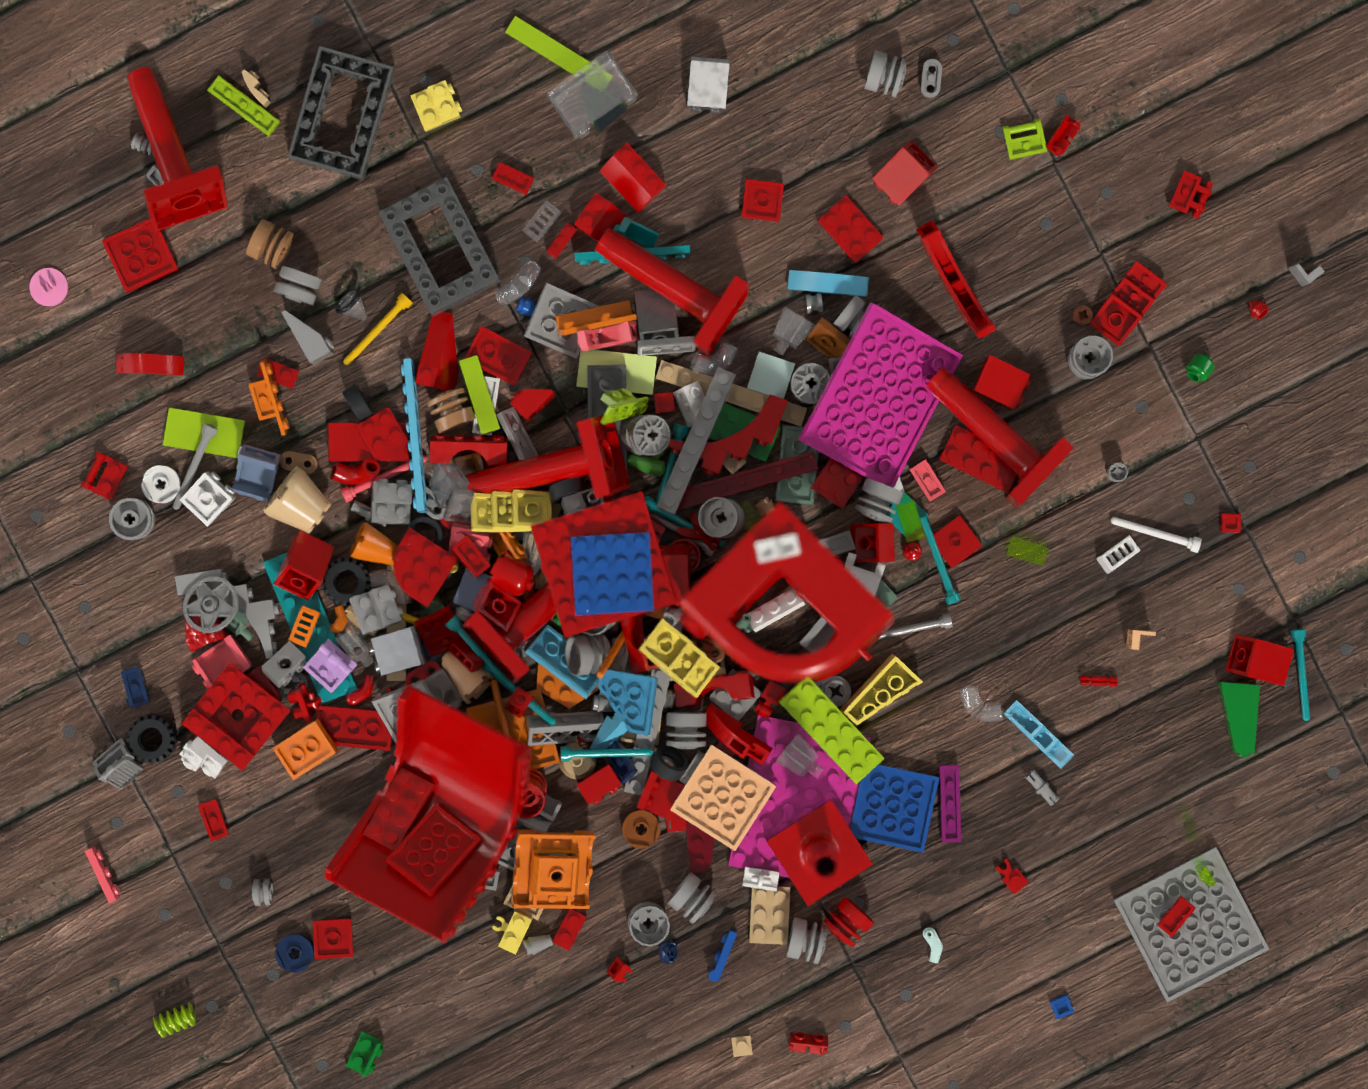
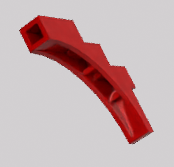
[915,220,996,339]
[668,394,788,476]

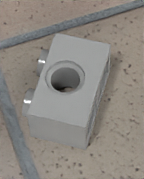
[262,641,306,688]

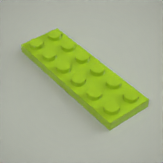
[779,678,885,784]

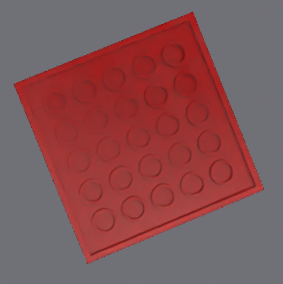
[530,492,676,638]

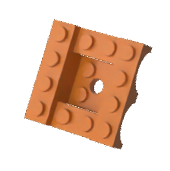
[511,829,595,909]

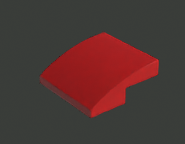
[414,606,465,658]

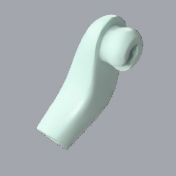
[923,927,943,963]

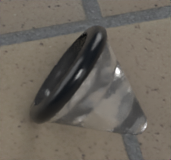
[335,289,367,321]

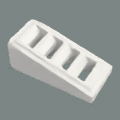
[1097,535,1141,574]

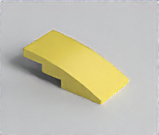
[471,489,552,532]
[639,619,720,698]

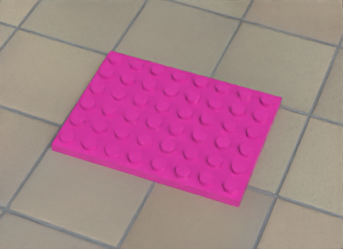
[798,302,963,488]
[728,715,871,888]

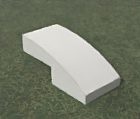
[755,534,801,563]

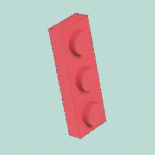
[85,847,120,903]

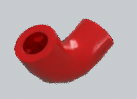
[330,458,380,485]

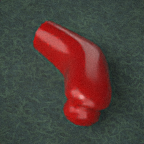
[346,675,375,705]

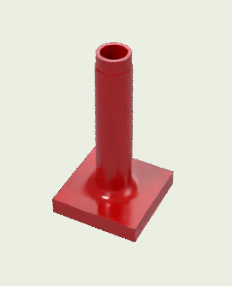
[127,67,228,232]
[595,228,750,356]
[925,367,1074,509]
[467,415,631,498]
[462,582,557,684]
[766,799,873,906]

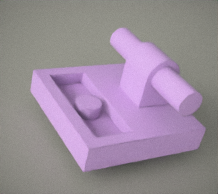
[303,639,358,693]

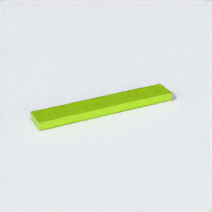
[505,16,613,92]

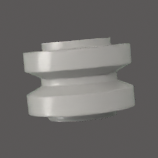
[252,878,273,906]

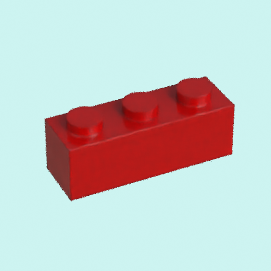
[546,223,577,259]
[449,639,483,673]

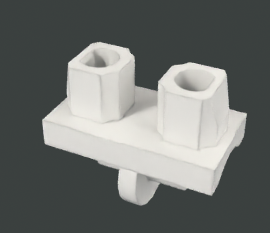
[742,866,780,891]

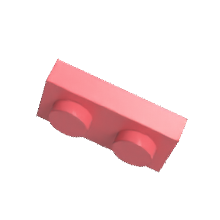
[909,459,946,502]

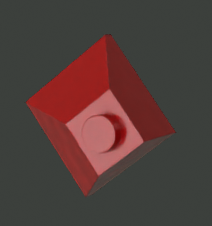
[473,580,522,633]

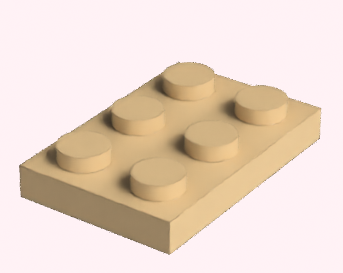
[749,886,790,945]

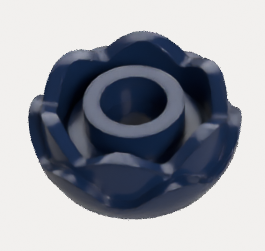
[659,940,678,964]

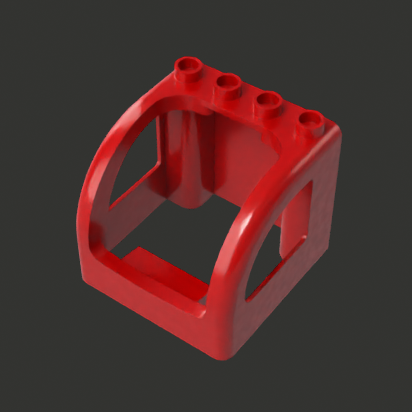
[677,502,895,684]

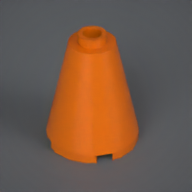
[349,522,399,566]

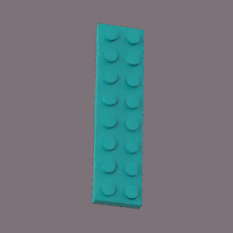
[263,553,358,704]

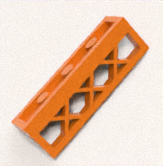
[555,300,637,336]

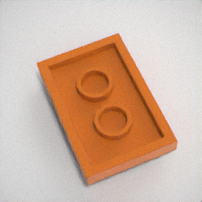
[272,719,339,780]

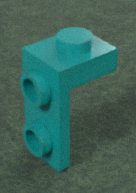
[613,217,659,248]

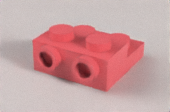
[448,523,493,563]

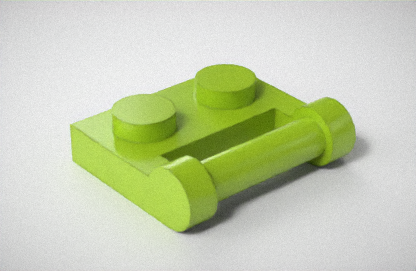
[1002,118,1047,160]

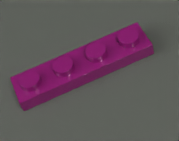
[939,765,961,843]

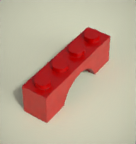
[430,433,508,465]
[620,612,659,674]
[674,671,755,709]

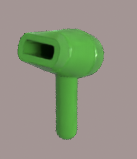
[628,446,670,476]

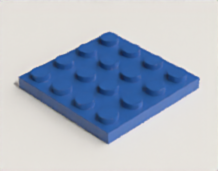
[571,533,654,615]
[850,764,939,853]

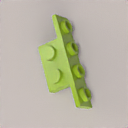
[600,388,650,424]

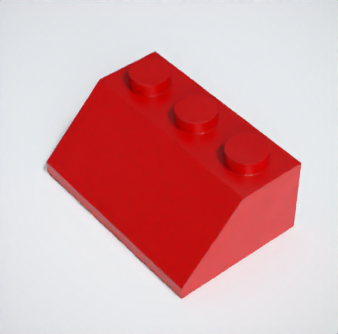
[600,143,666,213]
[510,389,556,422]

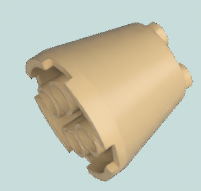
[263,466,332,534]

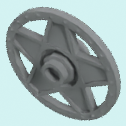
[183,576,239,633]

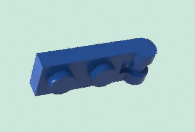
[709,929,737,982]

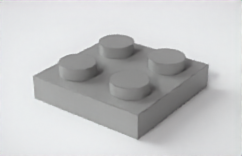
[708,668,762,721]

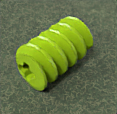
[153,1002,196,1038]

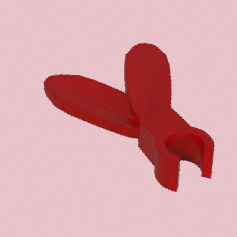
[676,512,721,551]

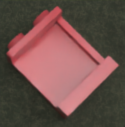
[192,634,253,690]

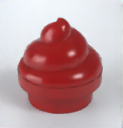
[1249,300,1269,320]
[903,542,922,561]

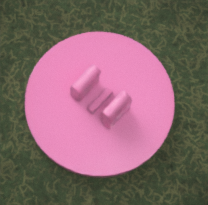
[29,268,68,306]

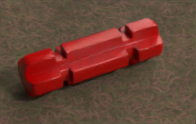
[1080,675,1118,687]

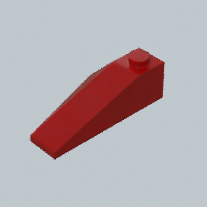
[415,312,458,391]

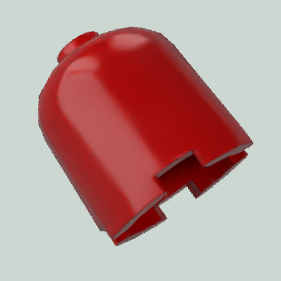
[486,548,535,596]

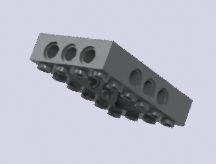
[288,46,395,181]
[378,177,501,317]

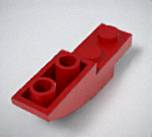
[705,704,773,765]

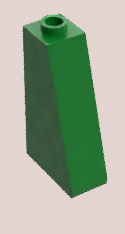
[1218,681,1260,757]

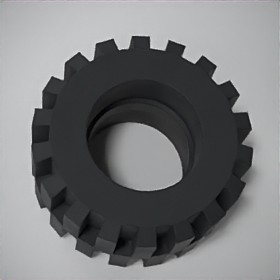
[322,558,372,606]
[126,714,178,763]

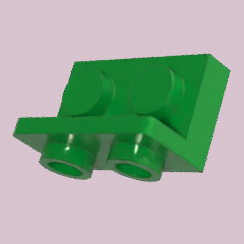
[346,1031,384,1078]

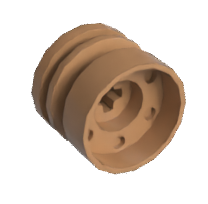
[246,219,293,269]
[427,388,476,434]

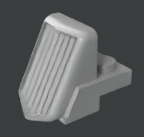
[92,737,143,789]

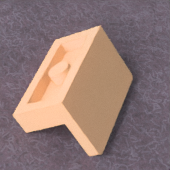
[1126,629,1156,650]

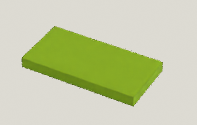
[163,408,245,458]

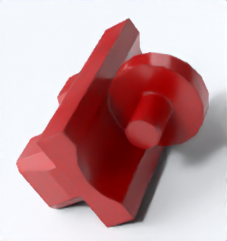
[287,683,322,723]

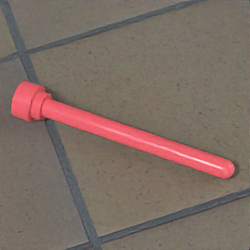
[340,455,427,503]

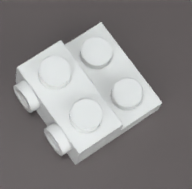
[180,471,236,527]
[179,736,227,779]

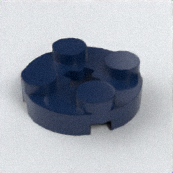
[275,934,314,973]

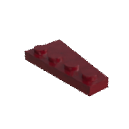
[685,820,715,873]

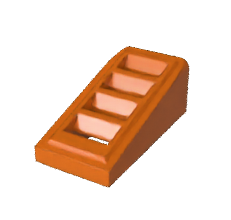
[288,605,321,648]

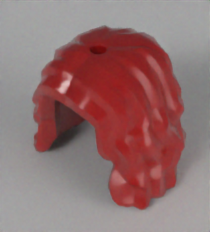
[184,616,228,652]

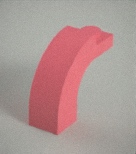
[577,321,640,352]

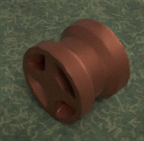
[1072,306,1093,326]

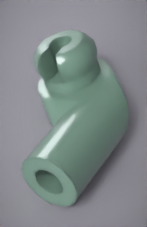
[736,613,753,634]

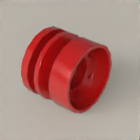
[520,768,547,819]
[823,896,875,948]

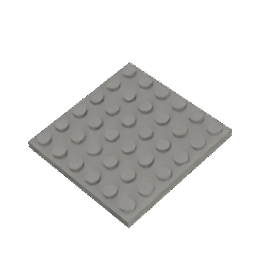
[1113,847,1269,1002]

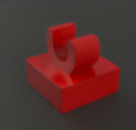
[606,957,632,983]

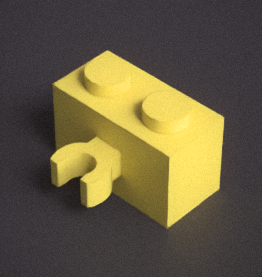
[492,910,533,955]

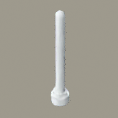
[1111,517,1202,553]

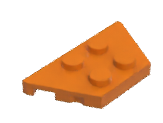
[536,663,599,709]

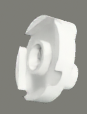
[142,465,181,503]

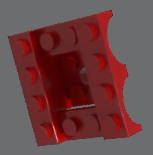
[181,662,291,771]

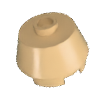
[559,742,597,779]

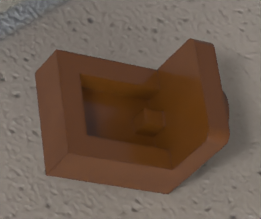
[452,452,485,478]

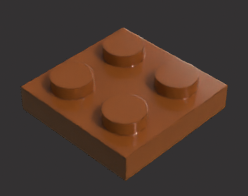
[805,318,850,358]

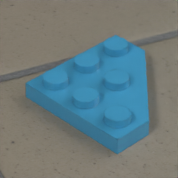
[598,669,658,736]

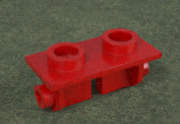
[1046,115,1081,156]
[789,1032,828,1055]

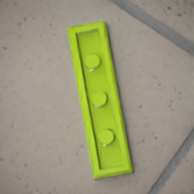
[207,75,281,137]
[459,355,500,434]

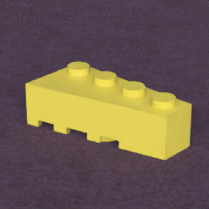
[840,654,923,725]

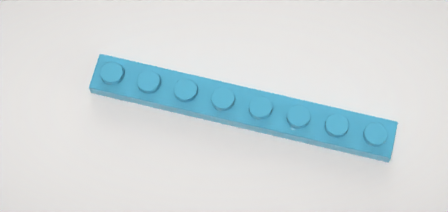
[401,358,428,513]

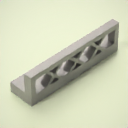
[526,711,604,746]

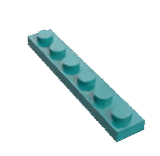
[574,245,690,265]

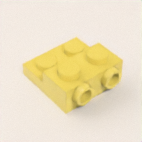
[411,80,462,132]

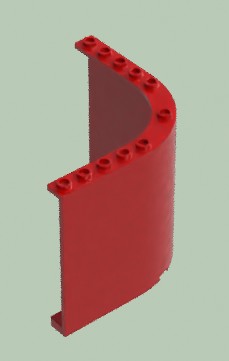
[325,684,532,943]

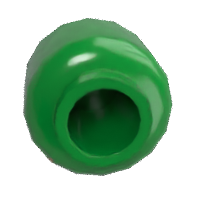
[1186,354,1215,382]

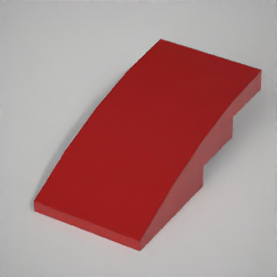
[1089,260,1168,347]
[328,423,409,462]

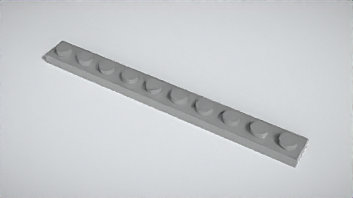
[624,607,683,795]

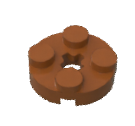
[622,810,661,849]

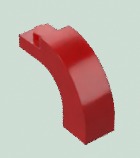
[116,353,184,376]

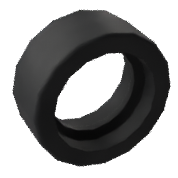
[342,384,374,422]
[549,477,587,504]
[407,516,444,546]
[650,745,689,781]

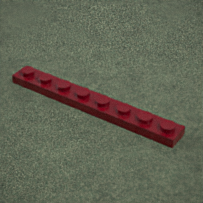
[677,451,818,511]

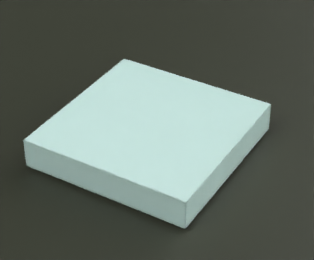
[747,352,795,399]

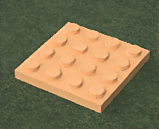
[670,744,776,851]

